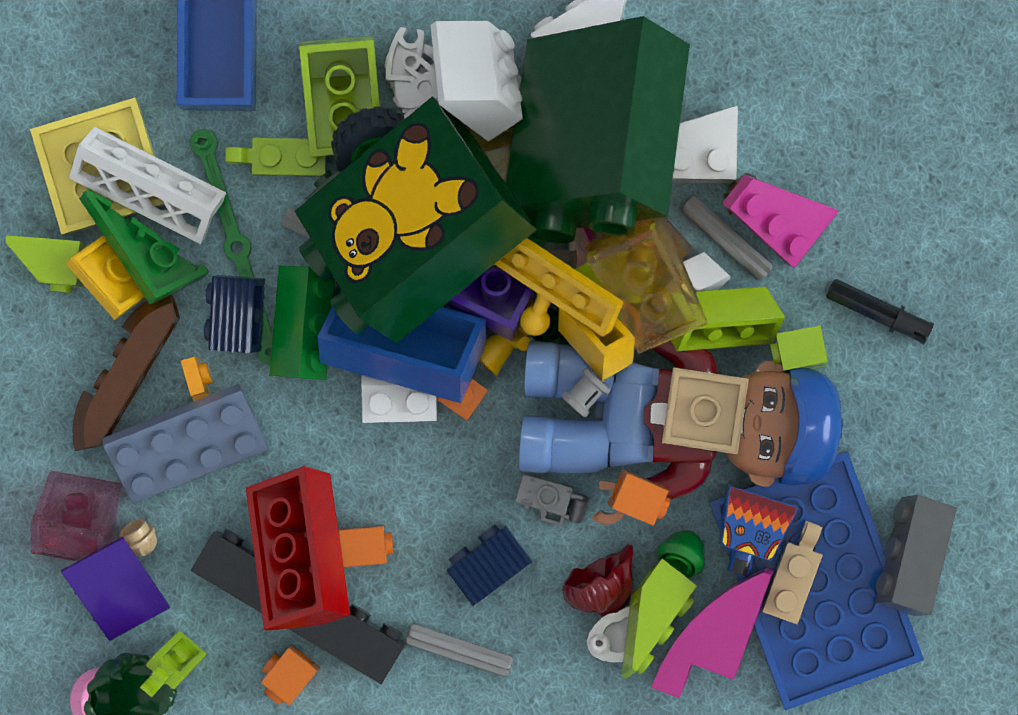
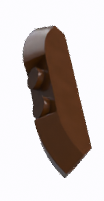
[72,294,180,452]

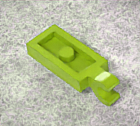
[225,138,326,177]
[140,630,207,697]

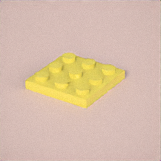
[30,97,165,236]

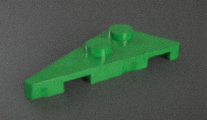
[79,189,209,305]

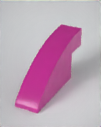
[651,568,774,698]

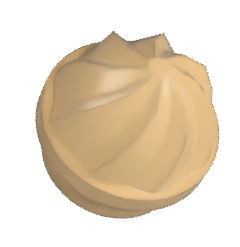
[119,518,157,556]

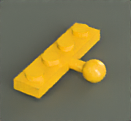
[494,238,624,337]

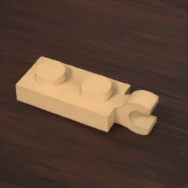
[761,521,823,624]

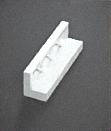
[69,127,226,244]

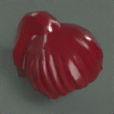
[562,544,633,617]

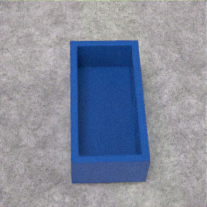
[176,0,257,111]
[317,289,486,403]

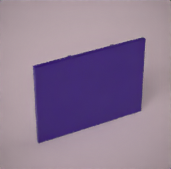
[61,537,170,641]

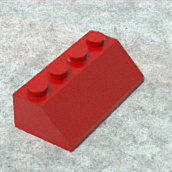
[246,466,351,631]

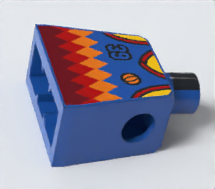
[718,484,798,577]

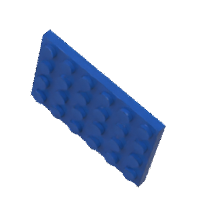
[708,451,924,711]

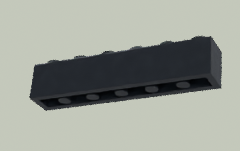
[190,529,406,685]

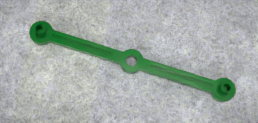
[190,129,273,366]

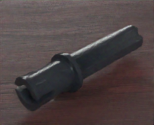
[826,279,934,345]

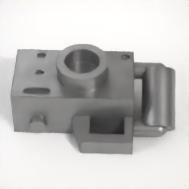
[515,474,589,526]

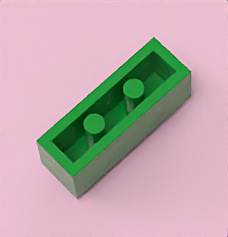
[269,265,335,380]

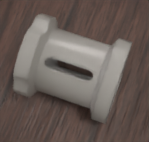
[561,367,611,417]

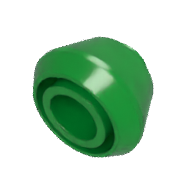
[657,530,705,578]

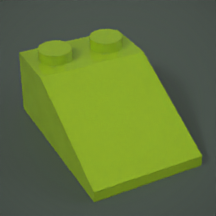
[299,35,380,157]

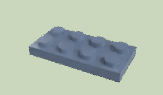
[102,384,269,504]

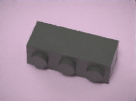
[875,495,957,616]

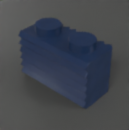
[204,275,265,353]
[446,524,532,606]

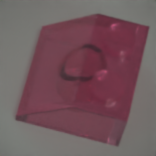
[30,470,122,562]

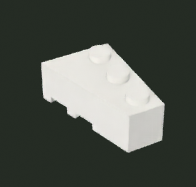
[672,106,738,184]

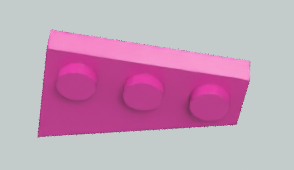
[722,175,839,268]

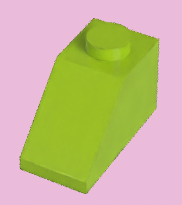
[6,235,86,293]
[770,325,828,372]

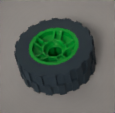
[331,107,405,173]

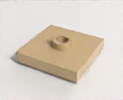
[662,368,749,454]

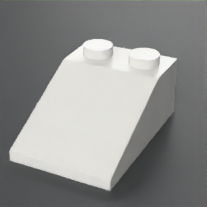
[361,375,438,423]

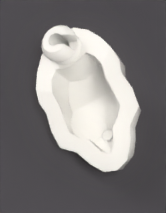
[587,607,652,662]

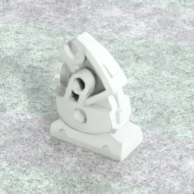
[385,27,439,118]

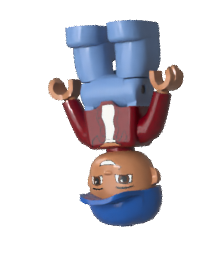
[519,303,843,525]

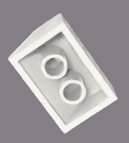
[430,21,523,142]

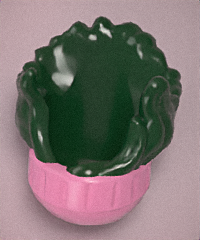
[69,653,177,715]

